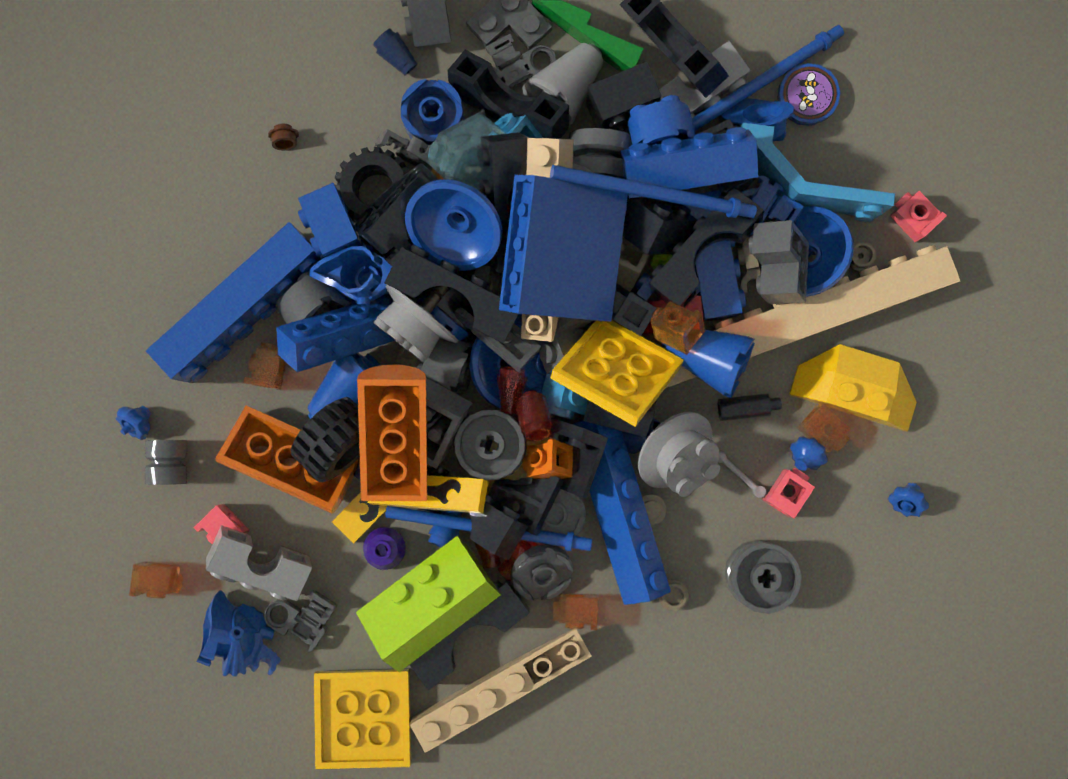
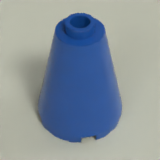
[662,325,755,398]
[308,353,381,419]

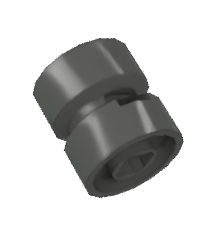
[145,440,187,485]

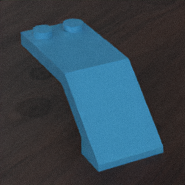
[740,123,895,222]

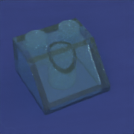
[427,113,507,191]

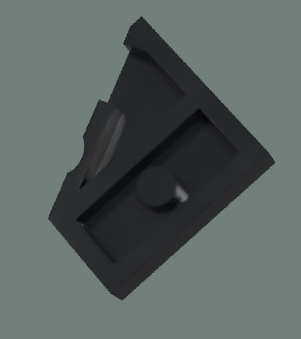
[488,476,564,536]

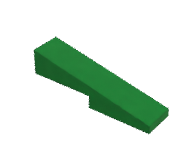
[532,0,644,72]

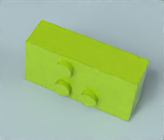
[356,536,501,672]

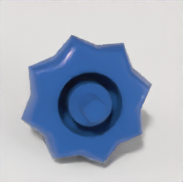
[115,405,152,440]
[790,436,828,471]
[888,483,929,517]

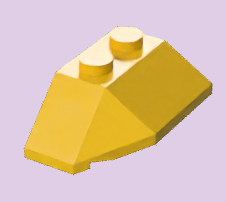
[789,344,917,432]

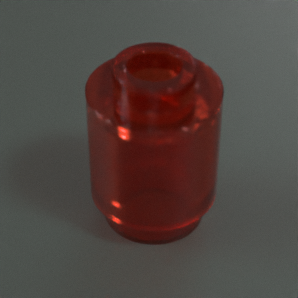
[515,391,553,441]

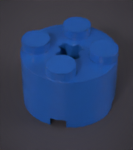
[401,79,465,150]
[628,95,696,146]

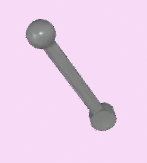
[718,451,766,498]

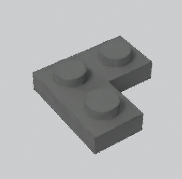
[466,0,552,50]

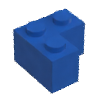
[298,183,365,260]

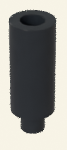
[717,394,782,421]

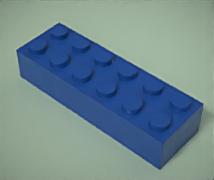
[145,222,321,383]

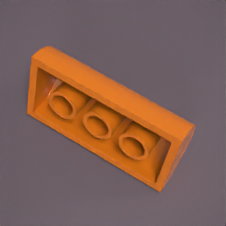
[357,365,427,501]
[215,405,359,514]

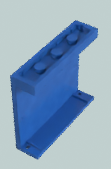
[499,175,628,322]

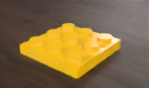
[550,320,684,427]
[314,669,411,769]

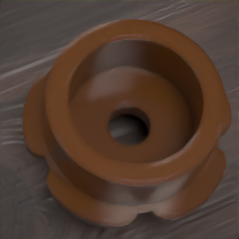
[268,123,299,151]

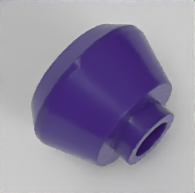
[363,527,406,570]

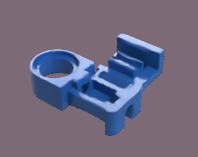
[749,175,804,237]

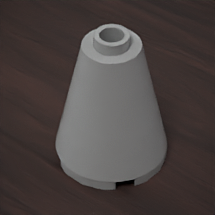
[522,43,603,126]

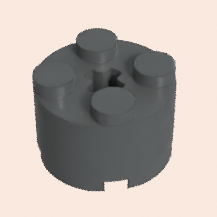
[276,271,352,324]
[417,338,473,394]

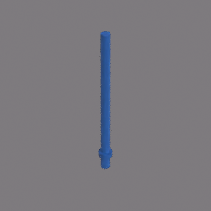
[692,25,844,131]
[550,165,757,218]
[385,506,593,551]

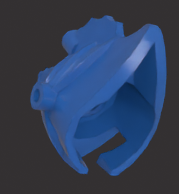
[309,245,405,307]
[196,590,281,677]

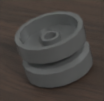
[569,128,632,179]
[455,410,527,480]
[725,540,802,614]

